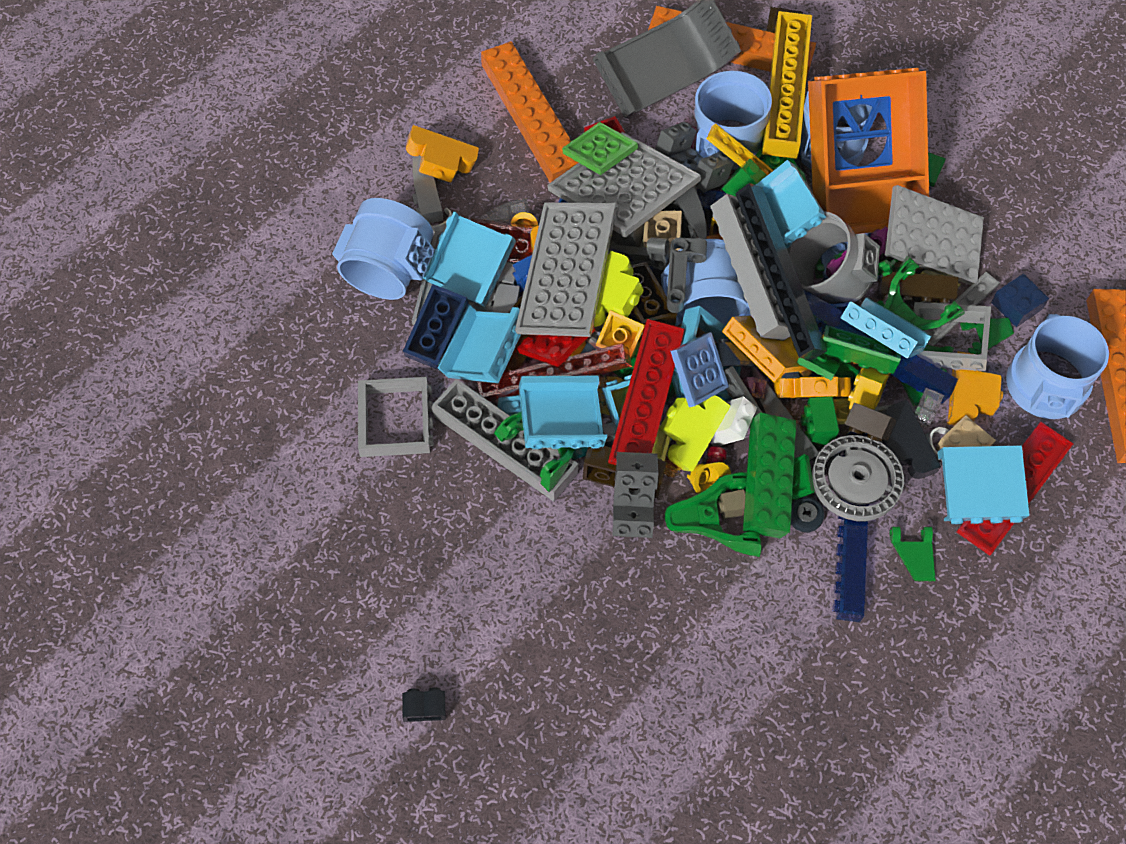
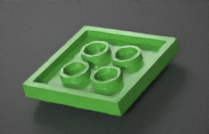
[562,122,638,175]

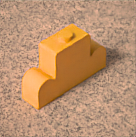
[406,125,479,183]
[947,351,1003,426]
[772,377,851,398]

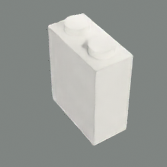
[710,396,757,447]

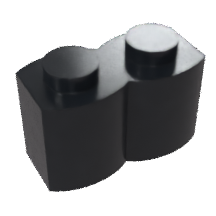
[402,687,446,722]

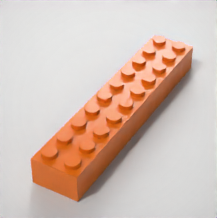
[648,6,816,80]
[481,41,578,183]
[1086,289,1126,463]

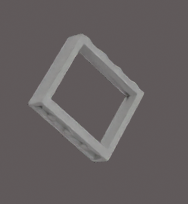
[908,302,991,371]
[358,377,433,457]

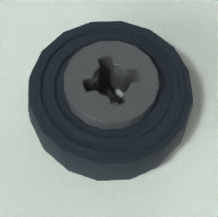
[790,497,824,533]

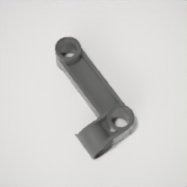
[608,237,670,270]
[667,237,707,313]

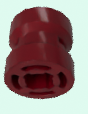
[705,447,727,464]

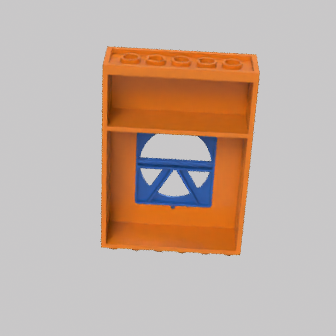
[808,68,929,234]

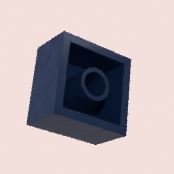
[991,273,1049,328]

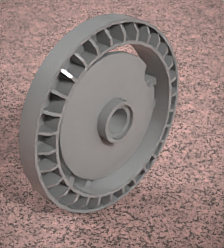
[812,435,904,521]

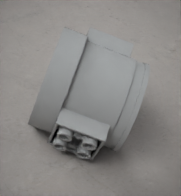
[787,211,880,305]

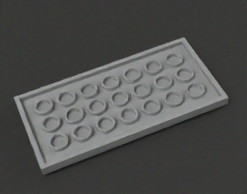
[515,203,617,337]

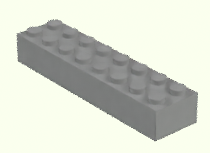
[711,194,790,341]
[432,379,578,502]

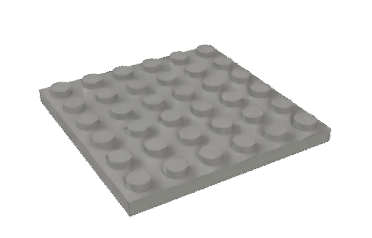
[548,132,701,237]

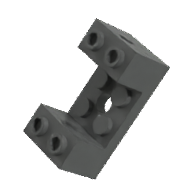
[655,121,734,193]
[612,452,658,538]

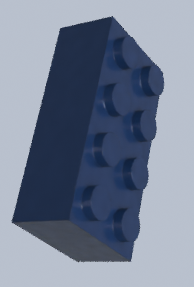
[403,284,469,370]

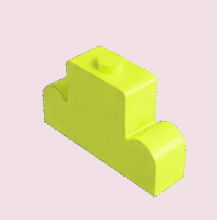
[594,251,644,327]
[660,395,730,472]

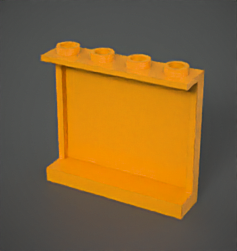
[722,316,813,383]

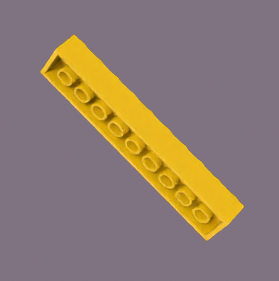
[762,11,812,159]

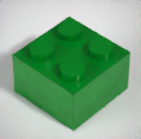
[801,396,839,449]

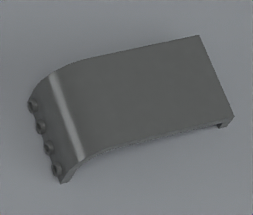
[593,0,741,118]

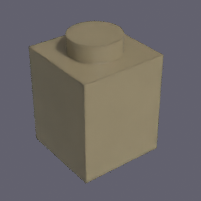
[717,490,745,519]

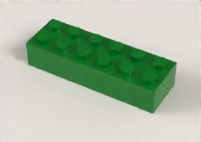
[743,412,796,539]

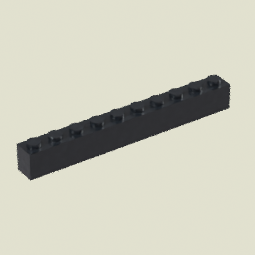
[735,183,827,360]

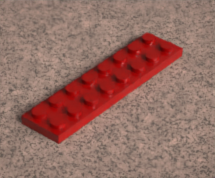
[608,319,684,465]
[957,422,1073,556]

